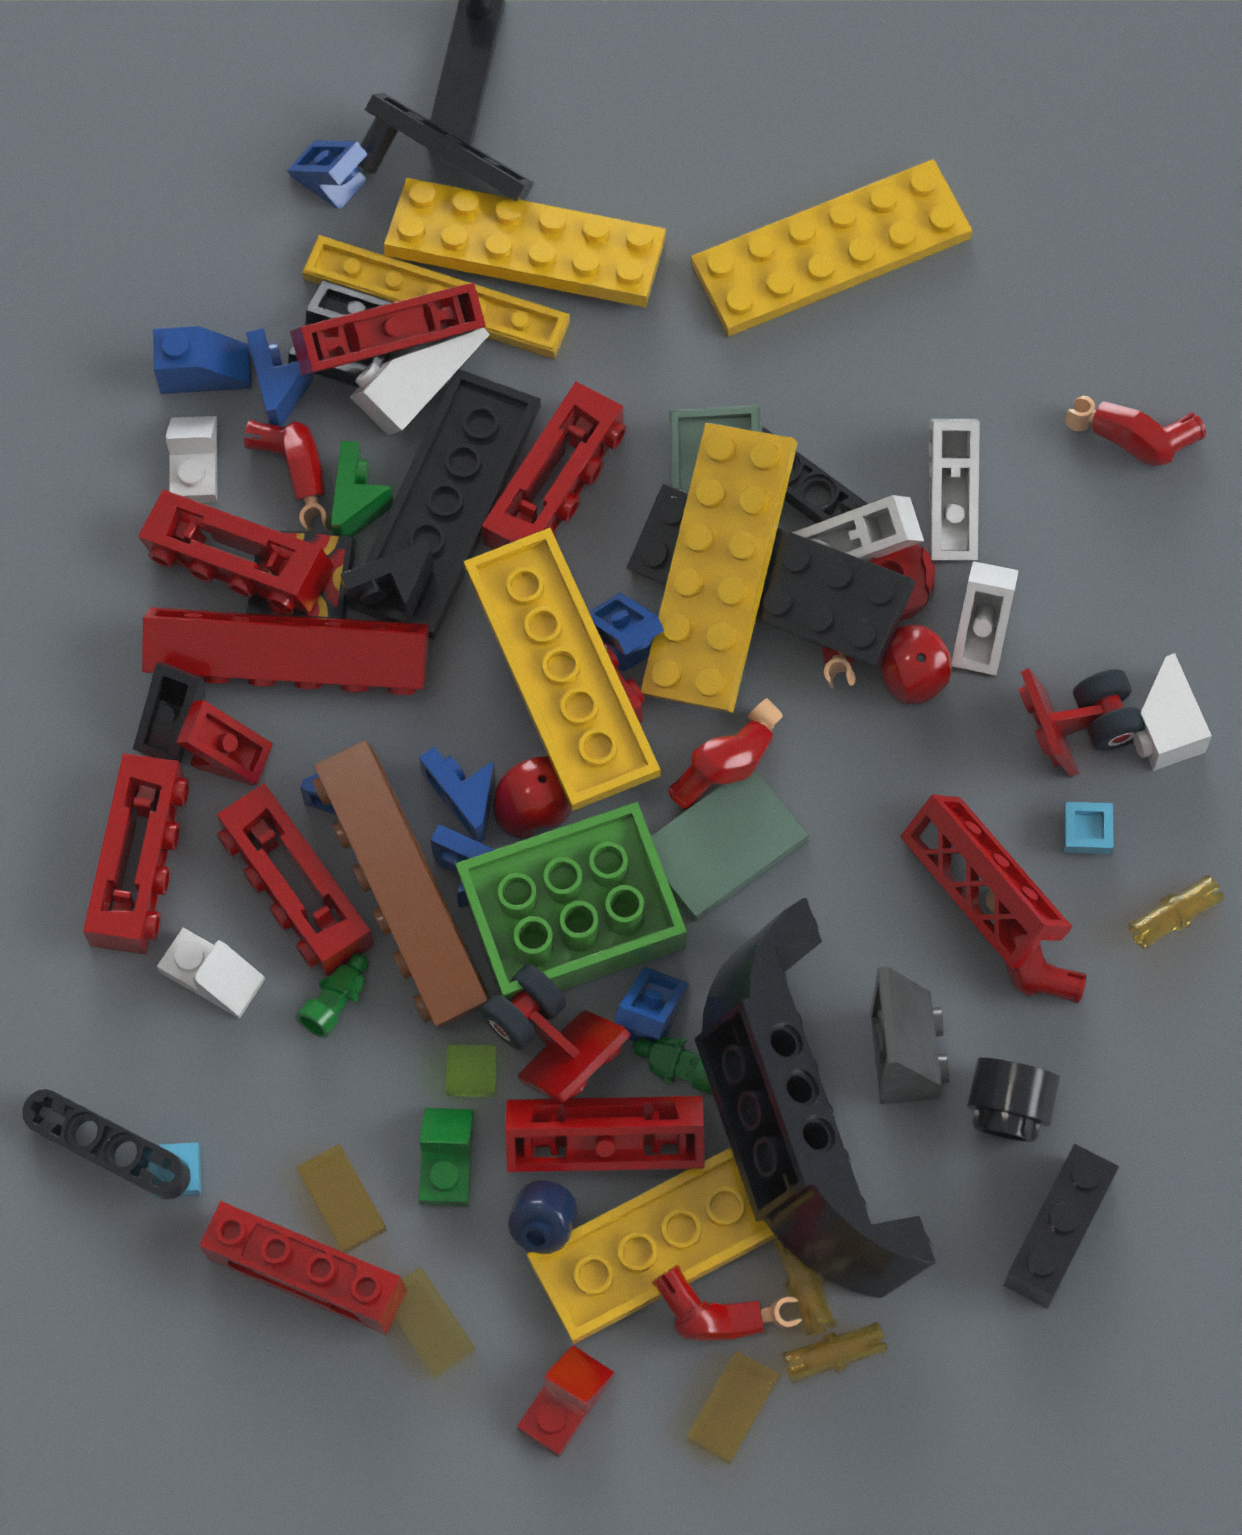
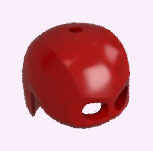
[881,624,952,704]
[493,756,572,838]

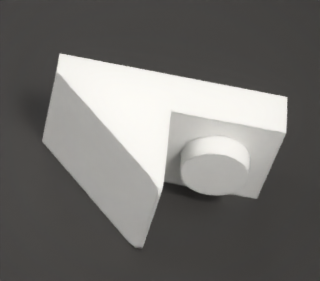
[166,416,217,503]
[157,927,266,1019]

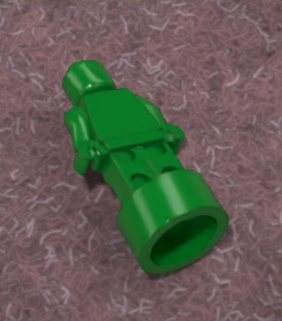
[296,953,369,1038]
[632,1036,713,1096]

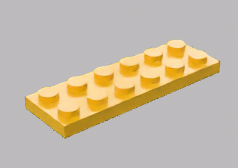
[691,159,972,337]
[384,178,666,308]
[641,422,798,714]
[464,528,661,811]
[527,1147,777,1345]

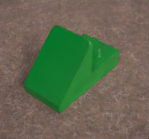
[331,441,394,537]
[419,1108,474,1207]

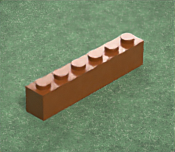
[312,740,491,1029]

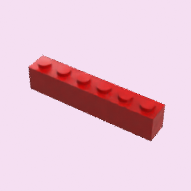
[142,607,429,695]

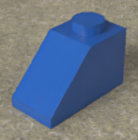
[153,326,251,394]

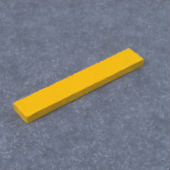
[302,235,570,359]

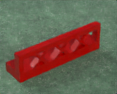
[900,794,1072,968]

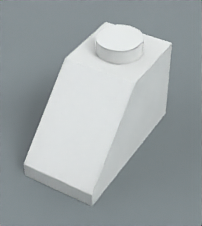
[952,561,1019,675]
[1133,653,1212,771]

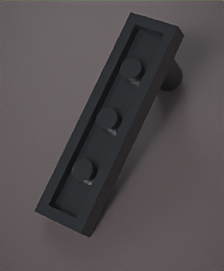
[430,0,505,145]
[358,93,534,201]

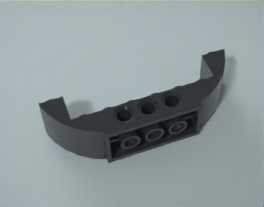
[694,898,936,1298]

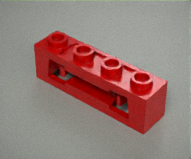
[290,282,486,376]
[481,381,627,550]
[138,489,334,614]
[83,753,189,955]
[216,783,374,977]
[505,1096,705,1172]
[199,1201,407,1335]

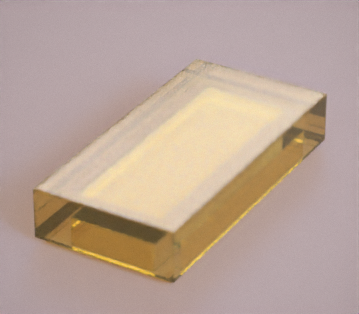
[296,1144,387,1253]
[394,1267,476,1379]
[686,1350,780,1465]

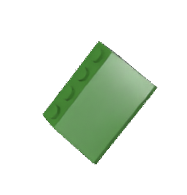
[455,801,687,1000]

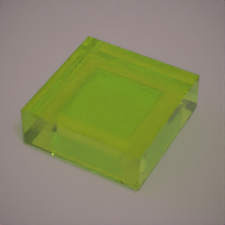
[446,1045,497,1097]

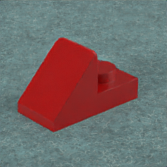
[176,700,273,786]
[517,1345,615,1457]

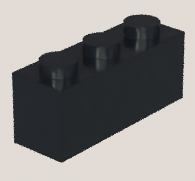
[1003,1143,1119,1309]

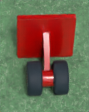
[1018,668,1145,777]
[481,964,631,1102]

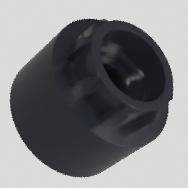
[967,1058,1060,1142]

